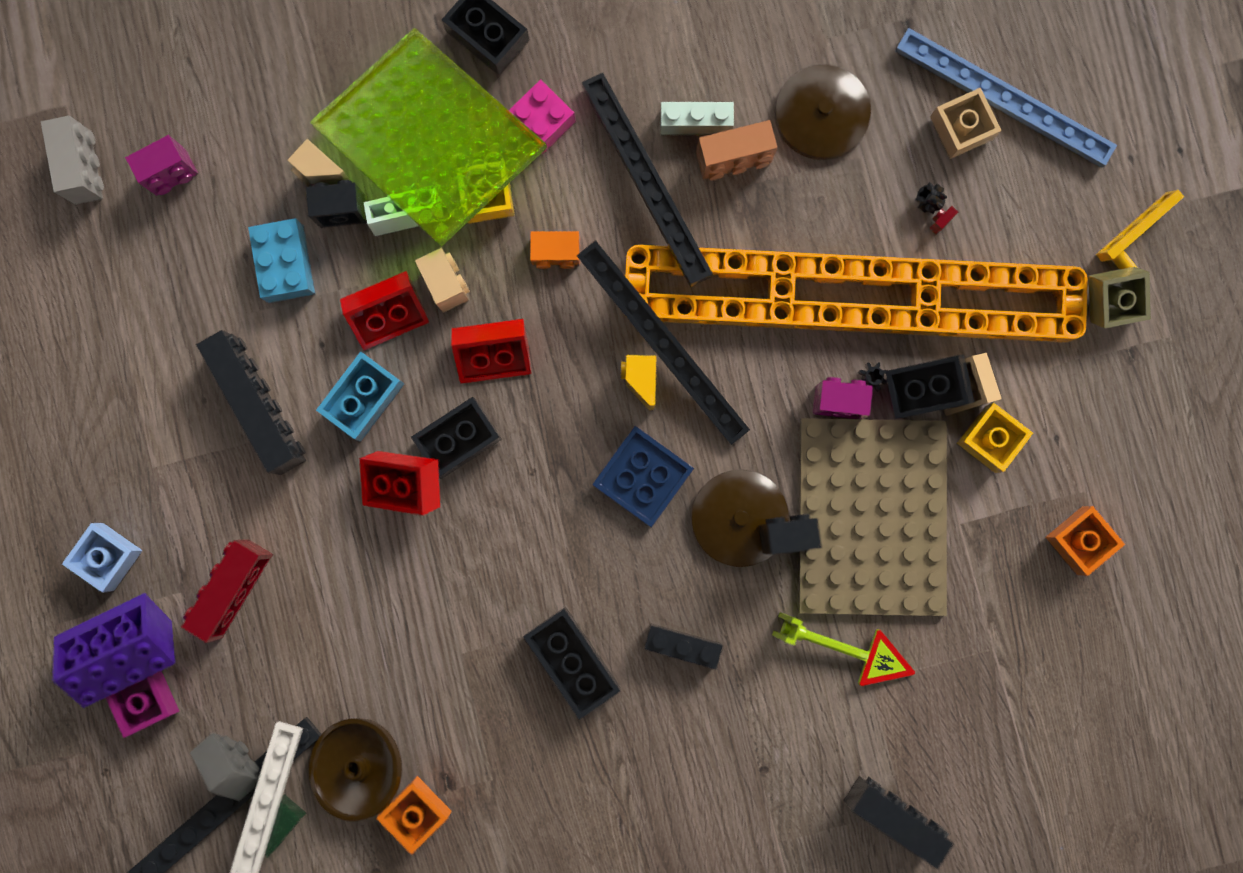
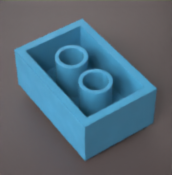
[248,218,315,303]
[316,352,404,441]

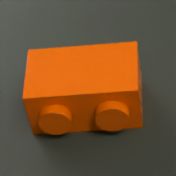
[530,231,580,269]

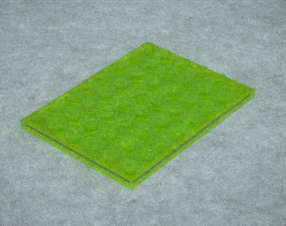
[310,27,547,247]

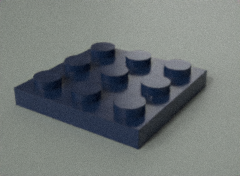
[592,426,694,528]

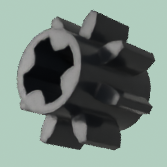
[915,182,947,214]
[858,362,888,392]

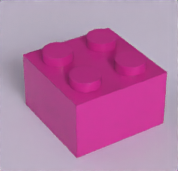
[506,79,576,154]

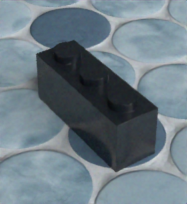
[644,623,723,670]

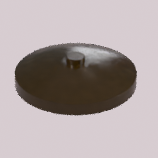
[775,64,871,160]
[691,470,789,567]
[309,718,402,821]

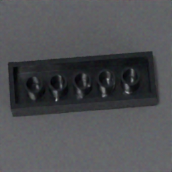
[196,330,306,475]

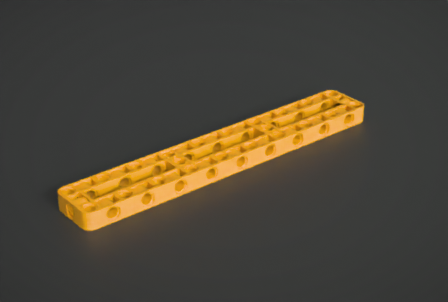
[625,245,1088,342]

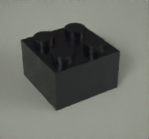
[306,180,367,228]
[759,514,822,555]

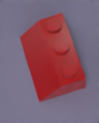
[340,271,430,351]
[451,319,532,384]

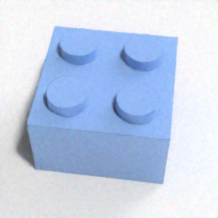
[62,523,143,592]

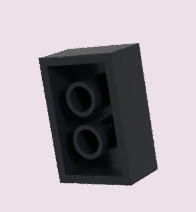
[441,0,530,75]
[885,355,974,419]
[411,396,502,479]

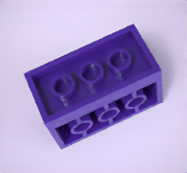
[53,593,175,708]

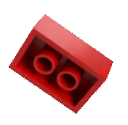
[359,451,440,516]

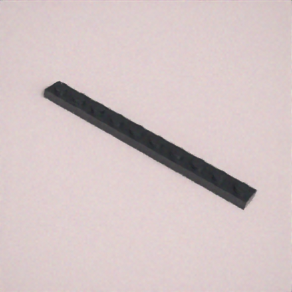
[582,72,713,287]
[577,240,750,445]
[127,717,321,873]

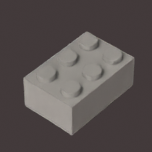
[41,115,104,205]

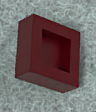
[930,206,958,234]

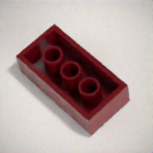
[181,540,273,643]

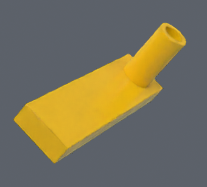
[1096,189,1184,269]

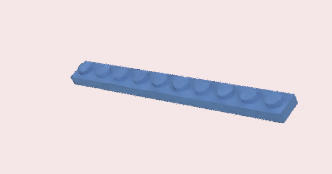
[895,28,1117,168]

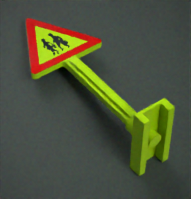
[772,612,915,686]

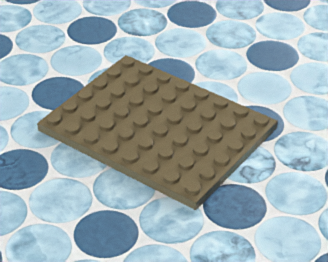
[798,418,947,616]

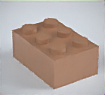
[696,120,777,180]

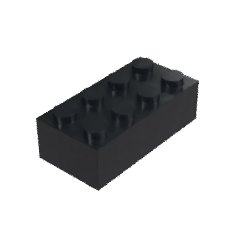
[523,606,621,720]
[843,776,954,870]

